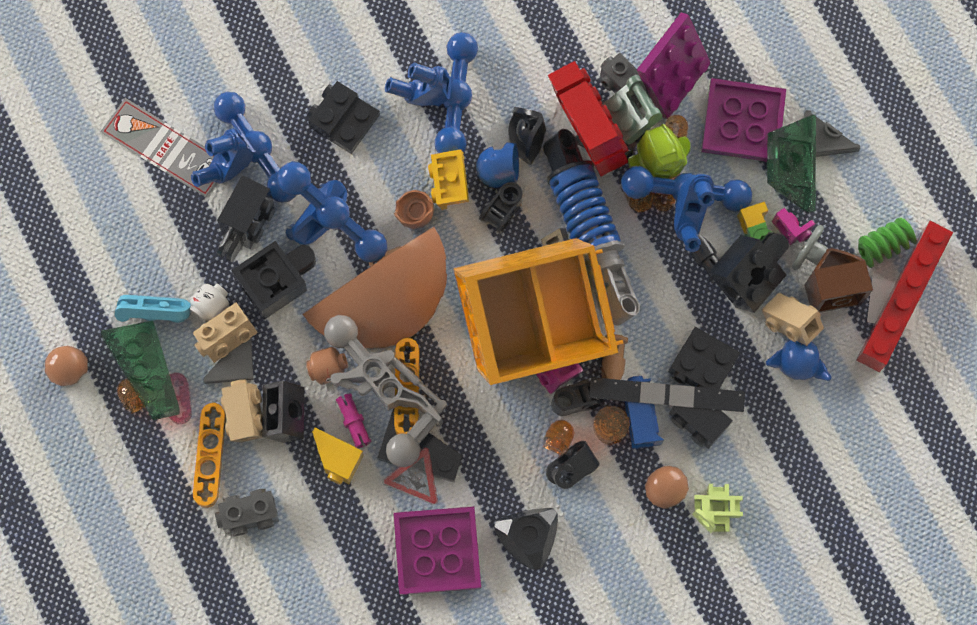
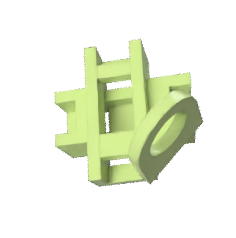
[692,484,743,533]

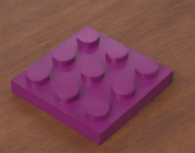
[637,12,711,119]
[701,78,786,163]
[393,506,481,595]

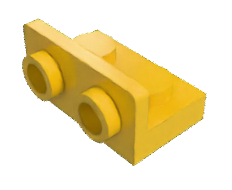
[428,150,469,210]

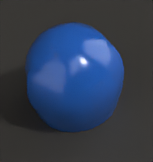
[476,142,519,189]

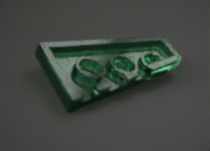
[101,321,180,420]

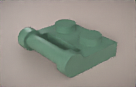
[603,75,662,145]

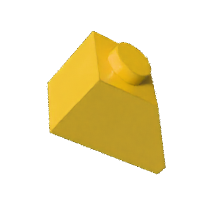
[312,428,364,485]

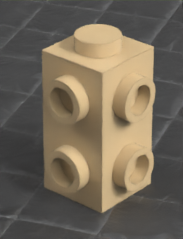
[762,293,824,346]
[193,302,258,363]
[221,380,263,443]

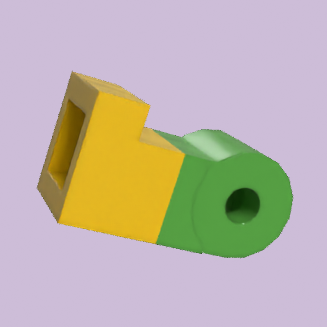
[737,201,773,240]

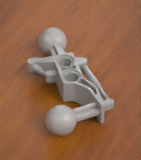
[324,315,447,467]

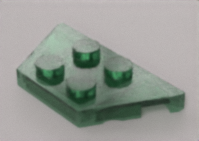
[767,115,816,213]

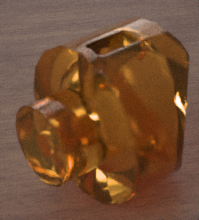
[593,406,630,445]

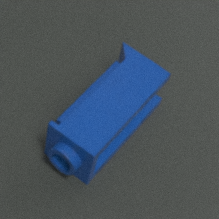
[624,376,664,449]

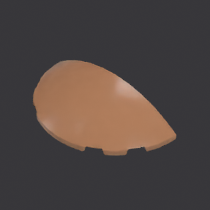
[303,227,447,348]

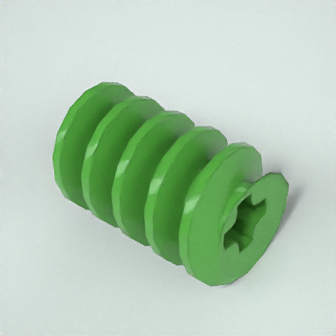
[858,218,917,268]

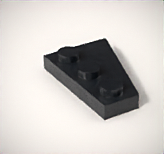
[377,409,462,482]

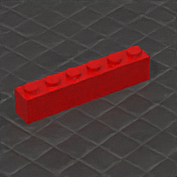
[856,220,953,373]

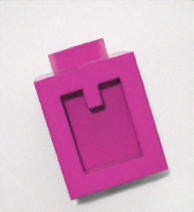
[771,207,815,245]
[536,363,583,394]

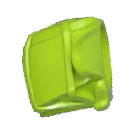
[628,124,691,179]

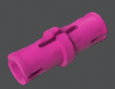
[336,393,372,449]

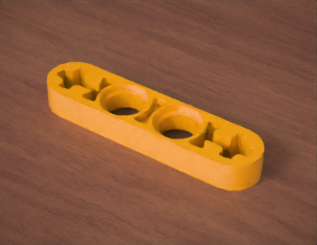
[394,338,420,434]
[193,403,226,508]

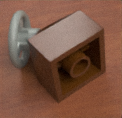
[792,225,873,313]

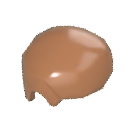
[394,190,434,229]
[45,346,88,386]
[645,466,689,509]

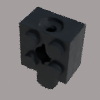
[217,175,276,262]
[708,232,789,313]
[231,241,316,320]

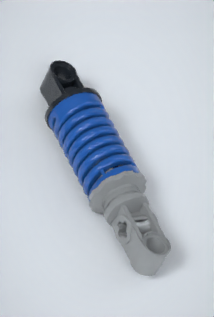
[543,129,640,326]

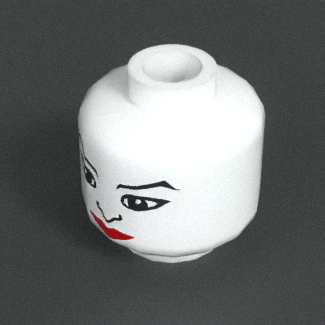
[190,284,229,323]

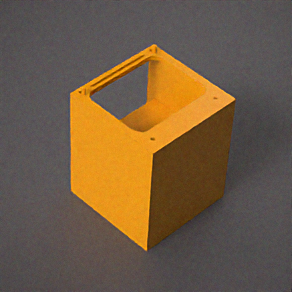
[453,238,623,385]

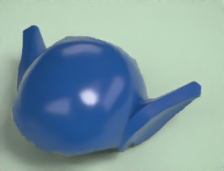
[766,339,832,381]

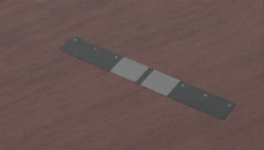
[589,377,745,412]

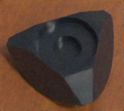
[508,107,546,165]
[494,508,558,570]

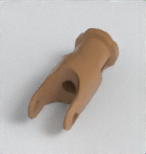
[601,334,628,380]

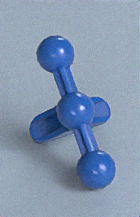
[385,32,478,153]
[191,92,296,203]
[277,161,388,263]
[621,166,752,252]

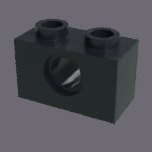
[262,381,305,443]

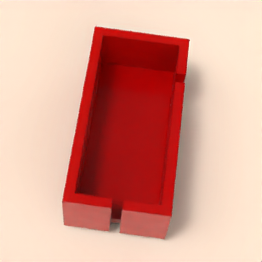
[547,61,629,177]

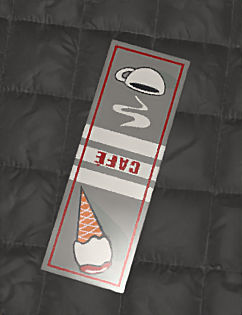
[100,98,216,197]

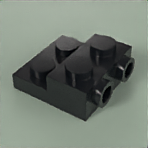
[307,81,380,154]
[668,327,740,389]

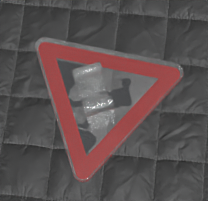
[382,448,438,506]

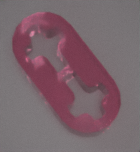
[164,373,192,424]

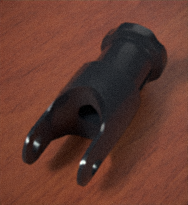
[690,234,719,283]

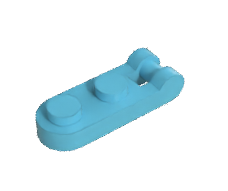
[114,295,191,323]

